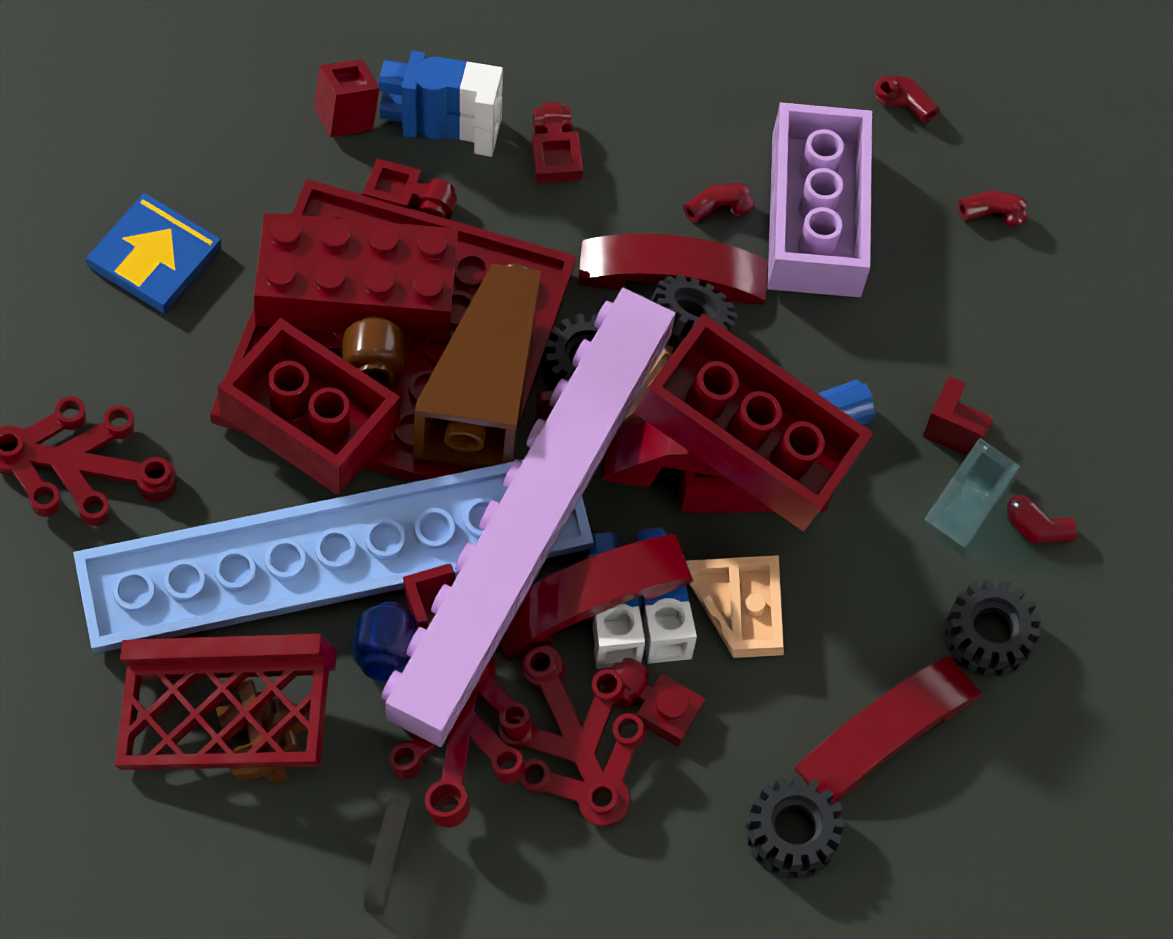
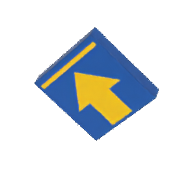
[86,193,222,314]

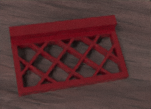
[115,634,337,770]

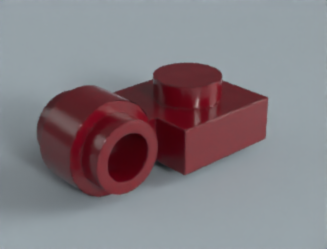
[532,102,583,184]
[362,158,457,219]
[603,657,705,747]

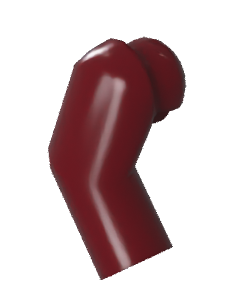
[874,75,940,124]
[683,182,755,223]
[958,190,1028,227]
[1006,495,1077,544]

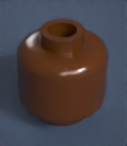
[342,316,406,388]

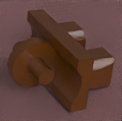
[216,679,307,785]

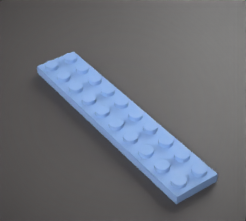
[73,460,594,654]

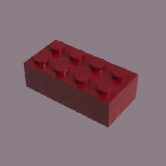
[254,212,458,341]
[634,314,873,532]

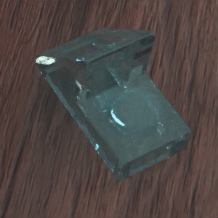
[924,438,1022,548]

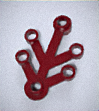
[0,396,177,526]
[499,646,646,827]
[389,657,532,828]

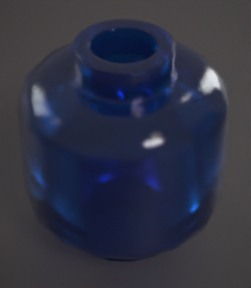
[351,602,418,682]

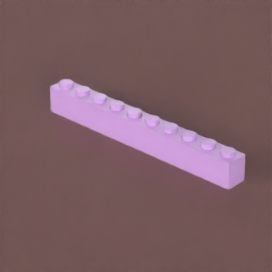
[381,287,675,747]

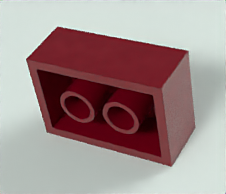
[218,318,400,496]

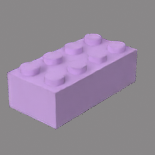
[768,102,872,298]

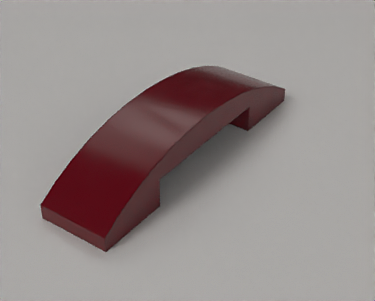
[578,233,768,305]
[500,534,694,661]
[794,656,982,804]

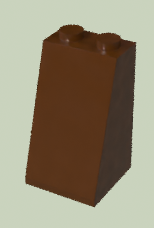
[413,263,541,468]

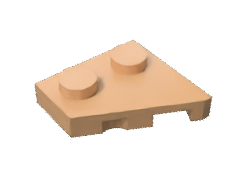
[686,555,784,658]

